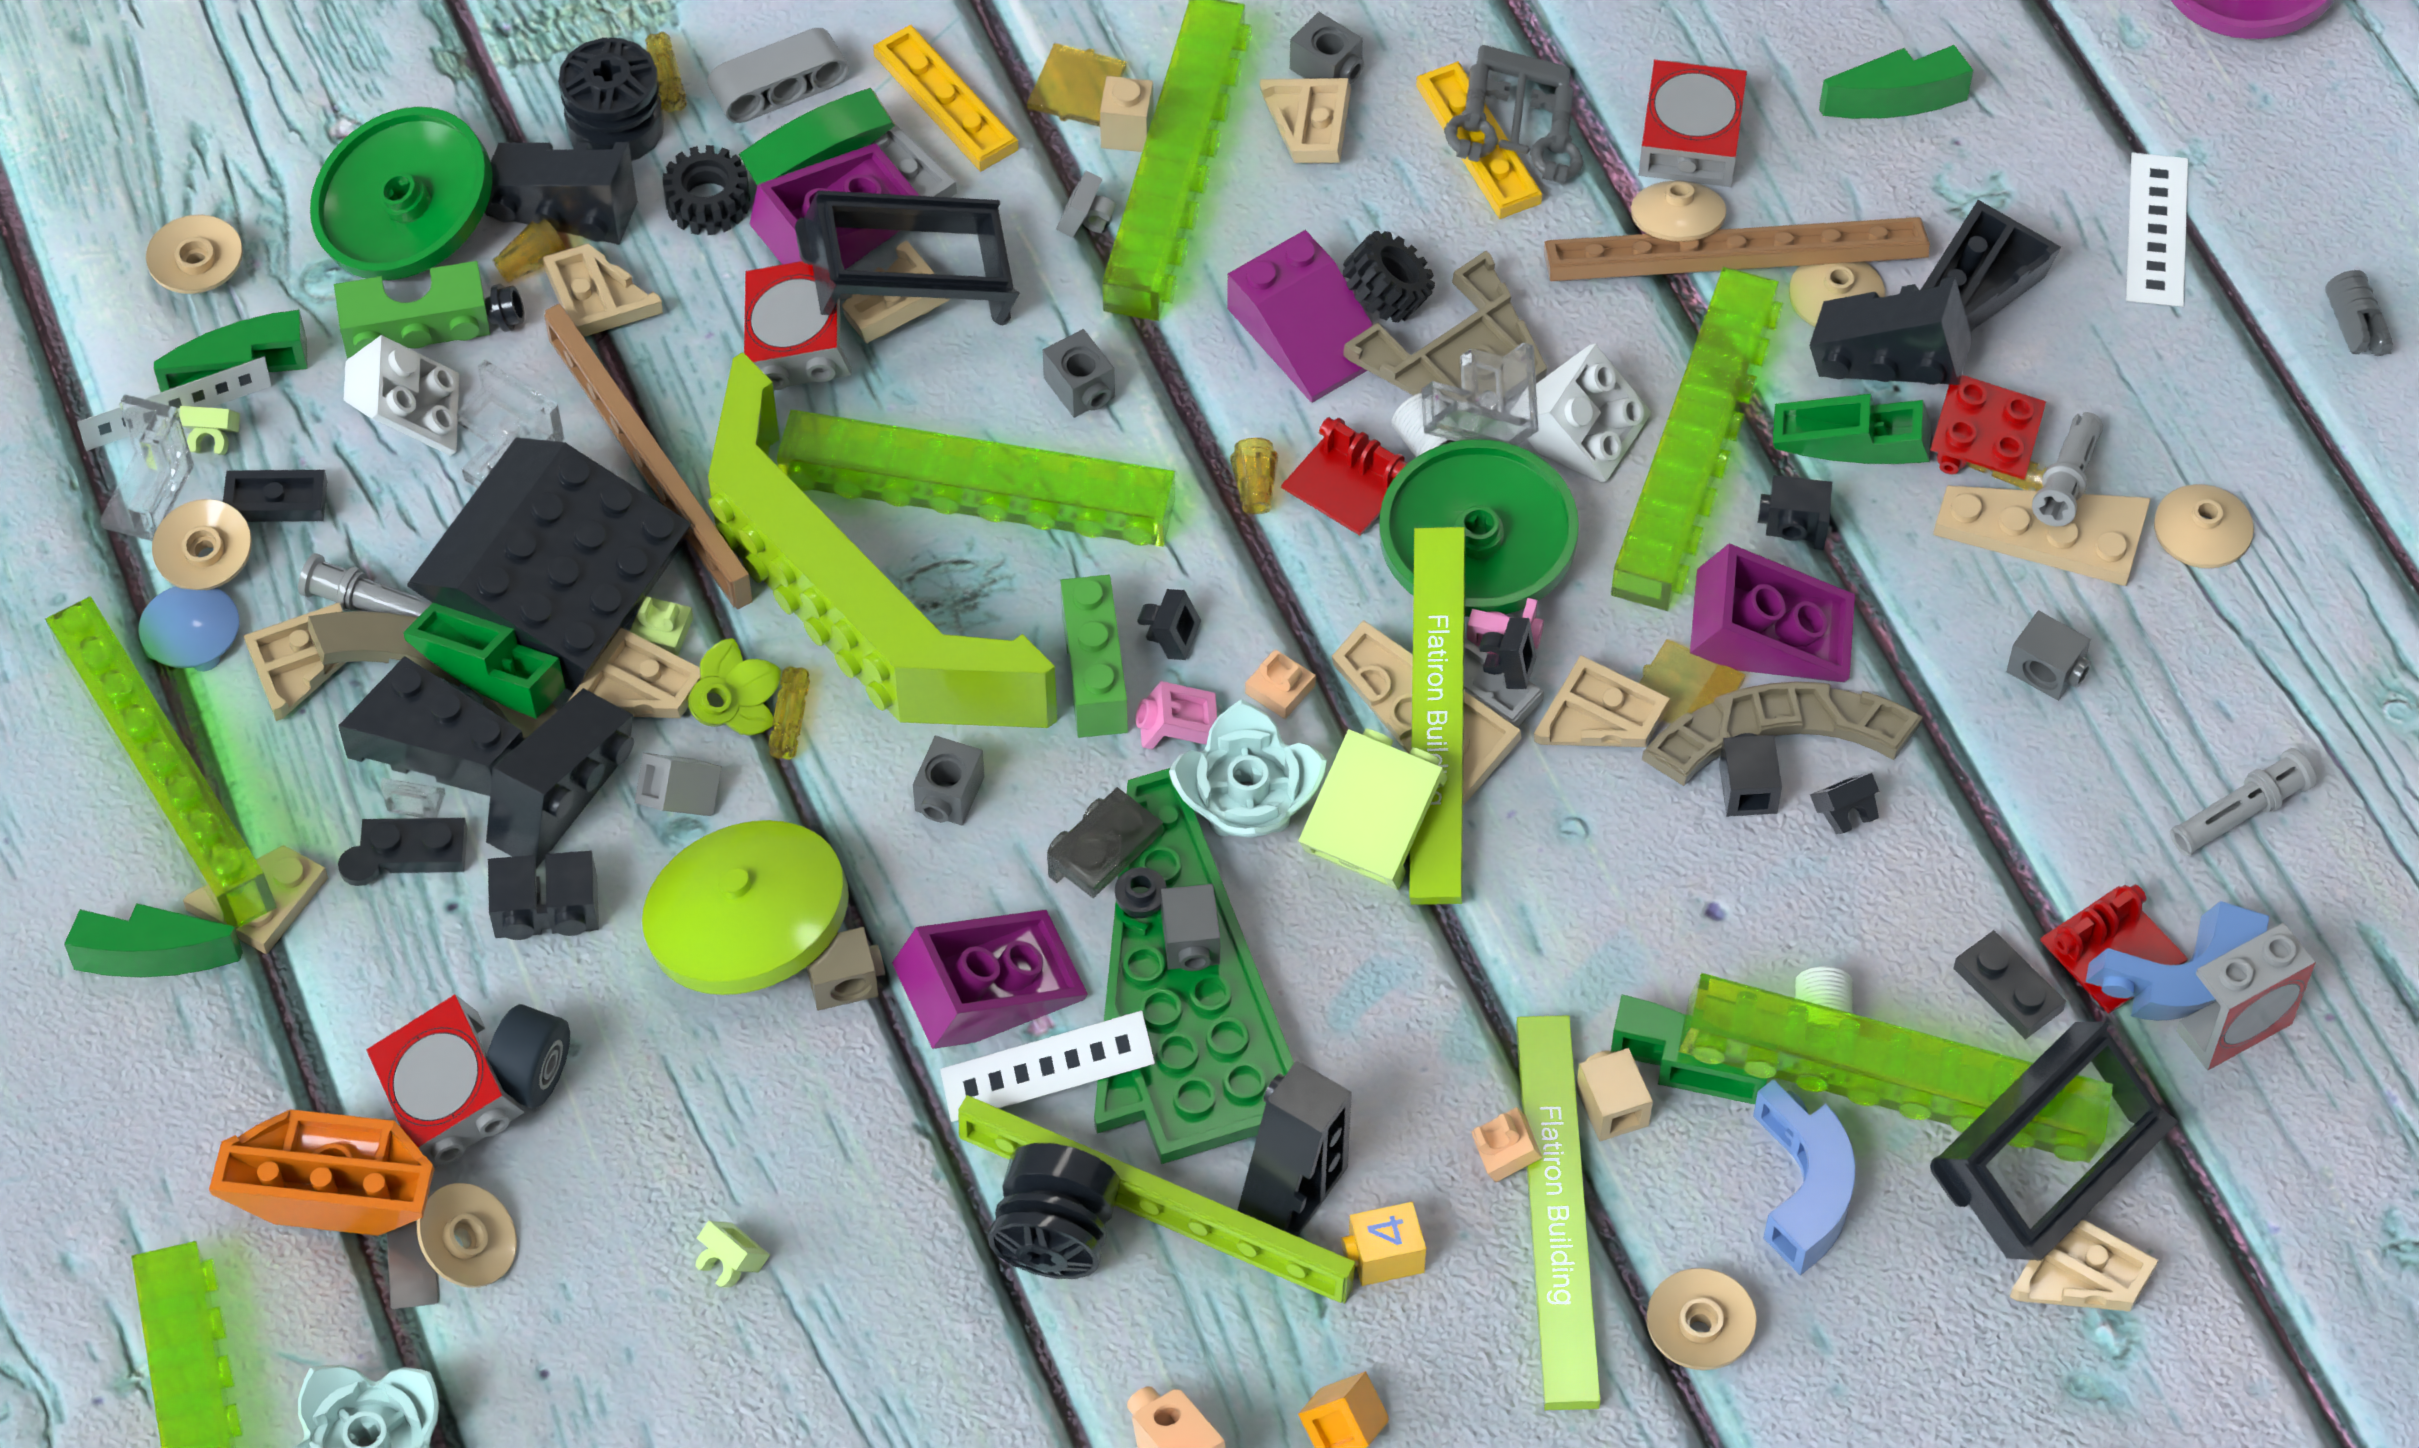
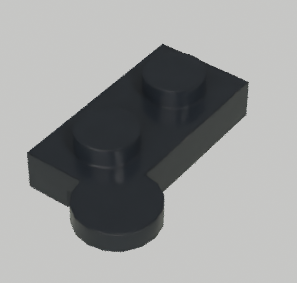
[338,818,468,886]

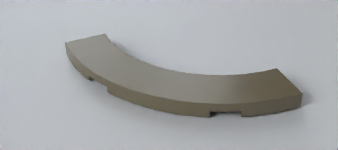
[308,611,557,740]
[1642,682,1923,786]

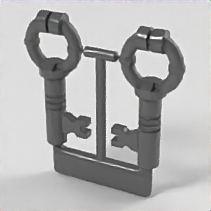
[1444,45,1584,184]

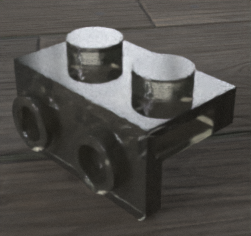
[1047,787,1163,899]

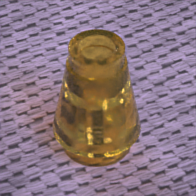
[492,219,566,283]
[1230,438,1279,514]

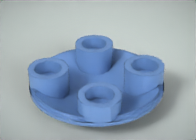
[139,586,240,672]

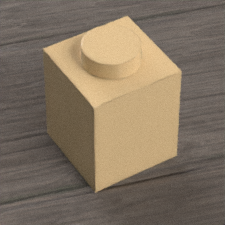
[1100,76,1154,153]
[1576,1048,1653,1142]

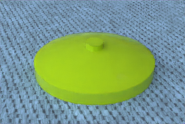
[642,820,849,995]

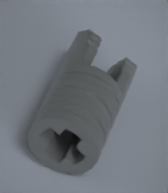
[2325,270,2393,356]

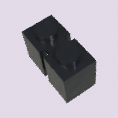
[488,850,599,940]

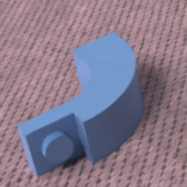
[2085,901,2269,1021]
[1753,1079,1855,1275]

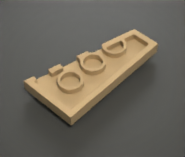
[1933,485,2151,586]
[1332,620,1522,806]

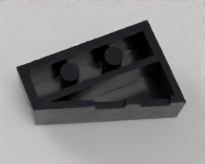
[485,142,638,245]
[1921,200,2061,332]
[1809,277,1972,385]
[338,656,524,796]
[486,688,634,869]
[1237,1060,1352,1237]

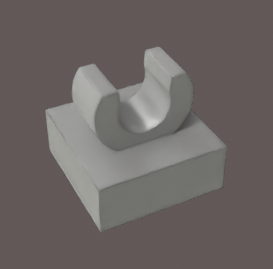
[1056,171,1117,238]

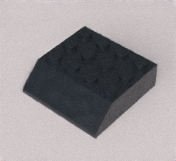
[407,437,691,693]

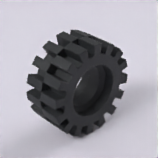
[662,145,751,236]
[1343,231,1435,323]

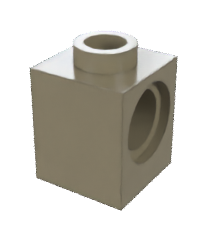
[806,927,885,1011]

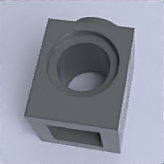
[1290,12,1364,84]
[1042,329,1115,418]
[2006,610,2091,701]
[912,735,985,826]
[1161,884,1220,971]

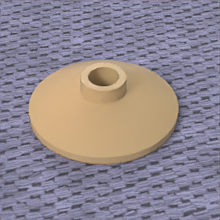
[1631,181,1726,242]
[146,215,243,294]
[1789,262,1885,327]
[2154,484,2254,569]
[152,499,252,590]
[417,1183,517,1288]
[1647,1268,1757,1370]

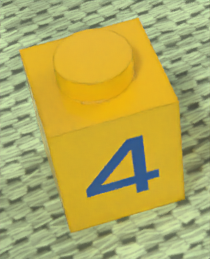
[1341,1201,1426,1286]

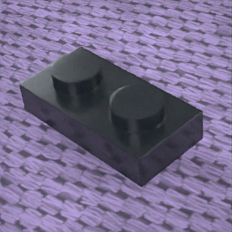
[223,470,328,522]
[1953,930,2066,1040]

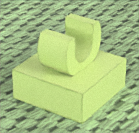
[179,406,240,455]
[630,596,693,656]
[696,1221,770,1288]

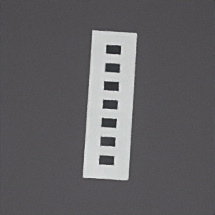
[2126,153,2188,307]
[77,357,271,451]
[940,1011,1155,1122]

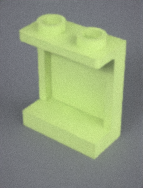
[1298,729,1447,890]

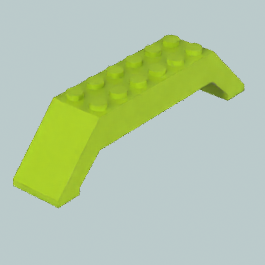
[708,352,1058,728]

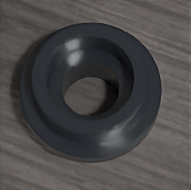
[485,284,525,332]
[1115,867,1167,918]

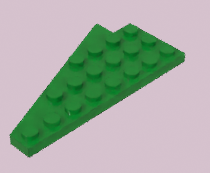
[1094,768,1294,1164]

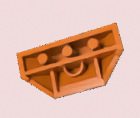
[209,1109,434,1236]

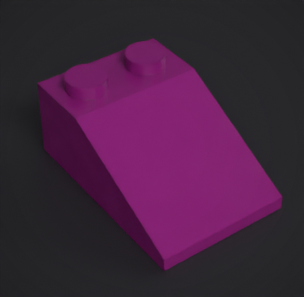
[750,143,920,270]
[1227,229,1373,403]
[1690,543,1855,683]
[892,909,1088,1049]

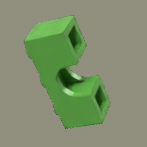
[334,261,491,358]
[1060,574,1128,738]

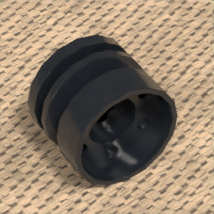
[558,38,664,161]
[988,1143,1120,1279]

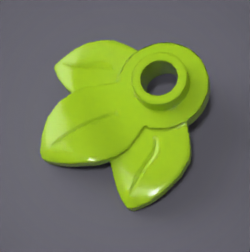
[688,638,781,736]

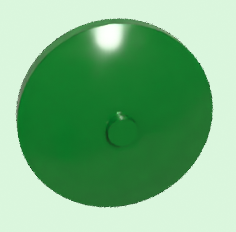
[310,107,492,281]
[1379,439,1579,617]

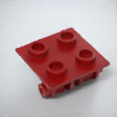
[1930,375,2046,480]
[1281,417,1408,536]
[2040,884,2188,1014]

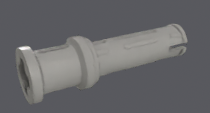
[2032,412,2103,527]
[298,553,432,618]
[2170,748,2317,856]

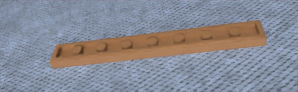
[1544,217,1930,281]
[544,303,752,610]

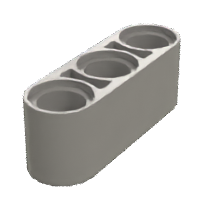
[707,28,849,123]

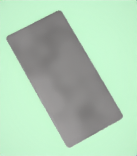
[387,1221,438,1309]

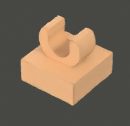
[1245,649,1316,719]
[1471,1107,1542,1182]

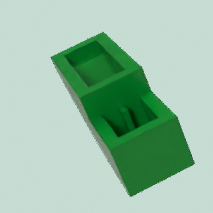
[1819,45,1973,119]
[739,88,896,185]
[154,309,308,392]
[1773,394,1931,464]
[403,602,566,719]
[64,903,243,978]
[1611,994,1769,1105]

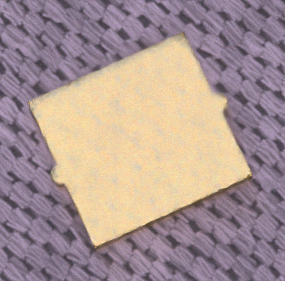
[1027,43,1126,127]
[1639,639,1745,724]

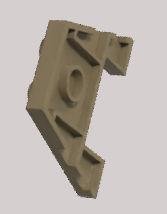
[1343,251,1547,428]

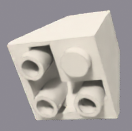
[344,335,459,456]
[1511,344,1652,482]

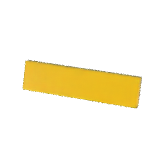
[873,24,1019,172]
[1416,61,1542,219]

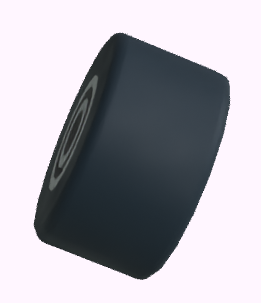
[486,1004,571,1109]

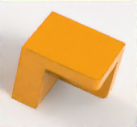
[1298,1371,1389,1448]

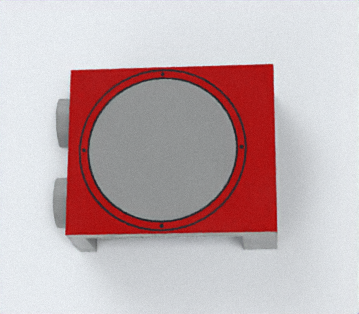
[1638,59,1747,187]
[744,261,852,390]
[2176,922,2316,1071]
[366,994,525,1168]

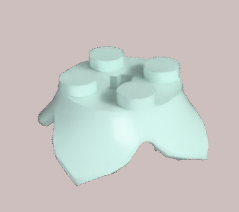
[1169,699,1327,838]
[293,1365,439,1448]

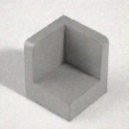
[634,753,722,816]

